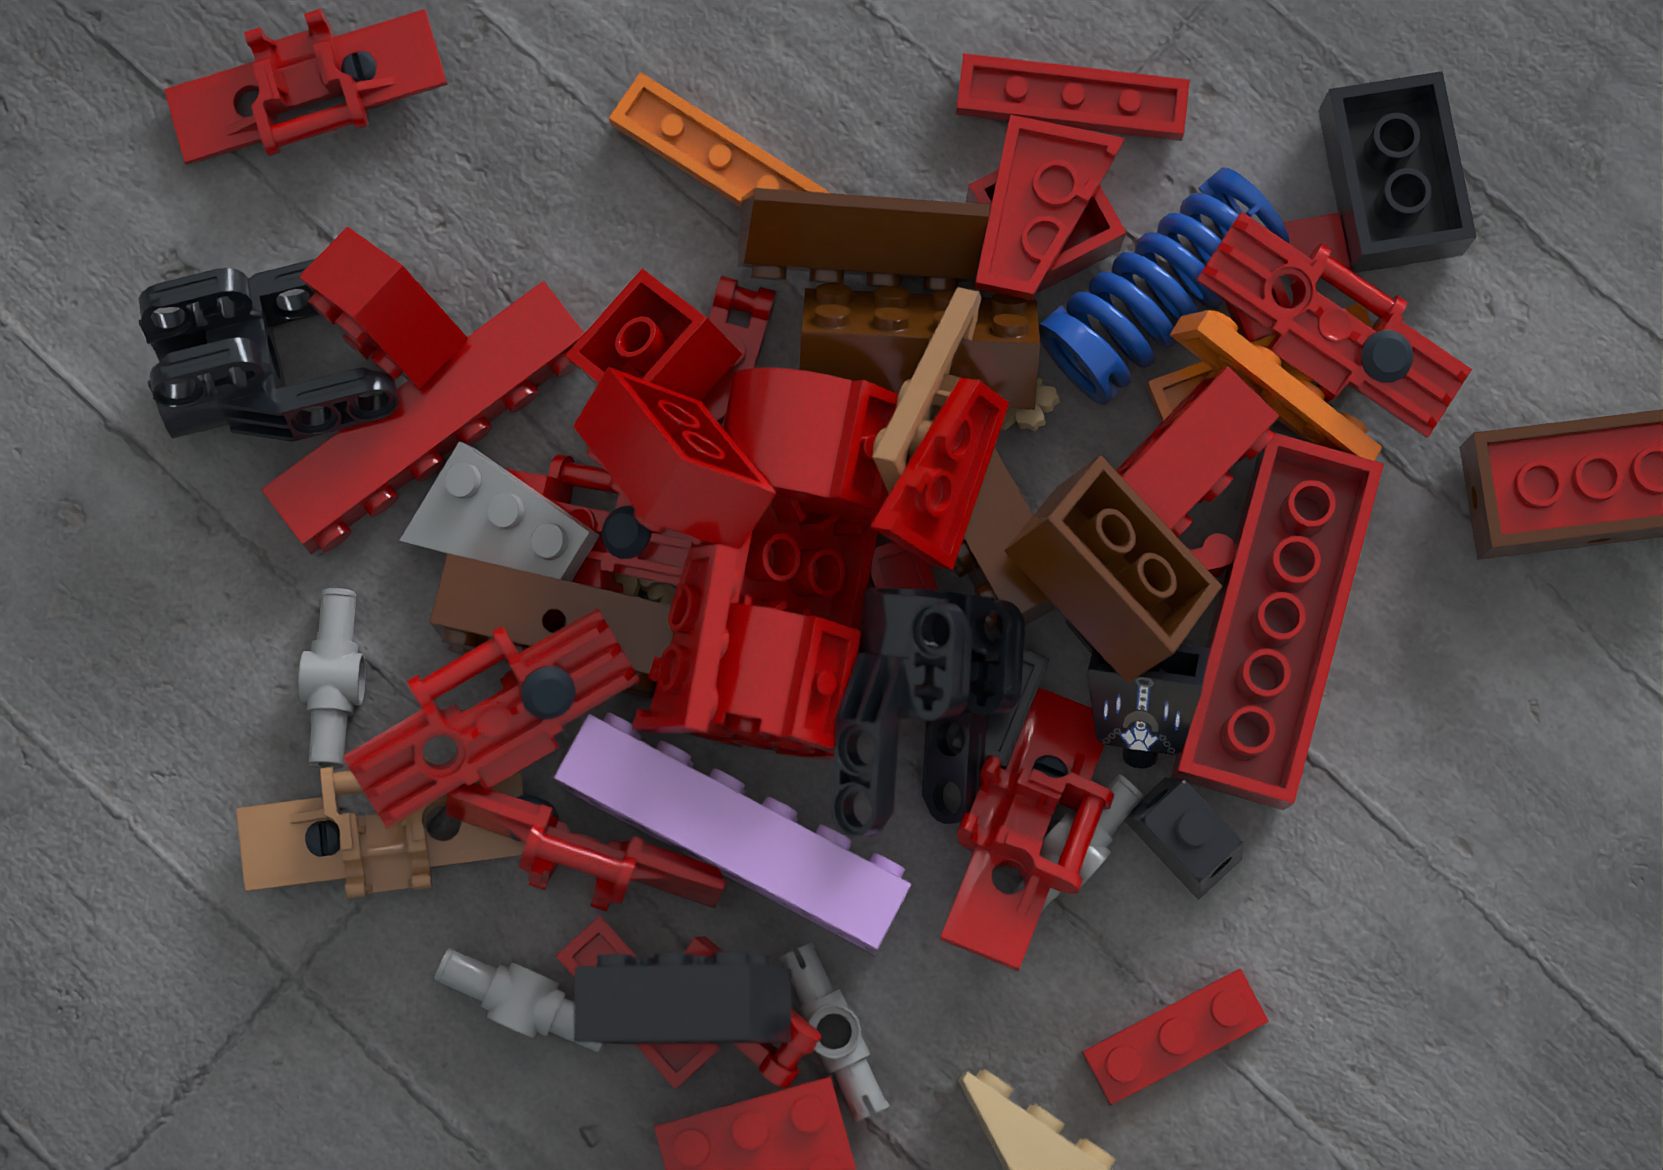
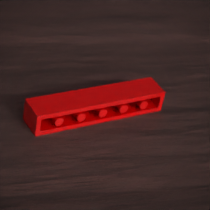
[261,280,584,555]

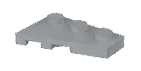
[399,442,600,582]

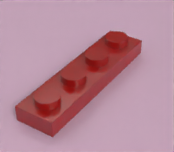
[956,53,1190,141]

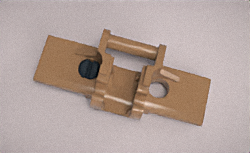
[236,755,525,899]

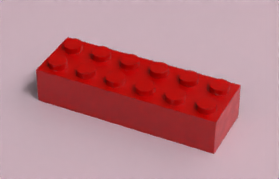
[1170,432,1384,810]

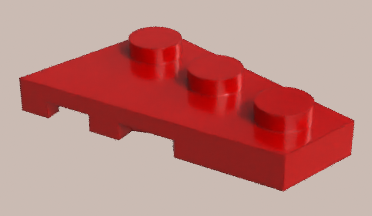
[974,115,1125,300]
[870,378,1009,570]
[631,544,739,733]

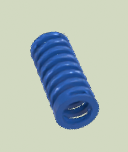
[1039,167,1290,405]

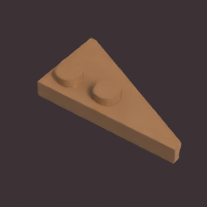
[873,287,982,494]

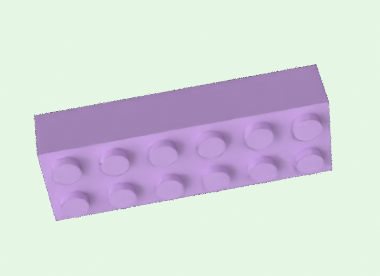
[554,712,911,955]

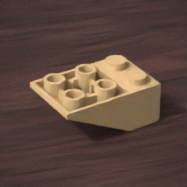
[957,1069,1116,1170]

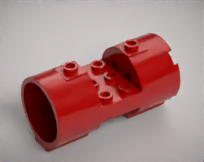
[686,367,899,760]

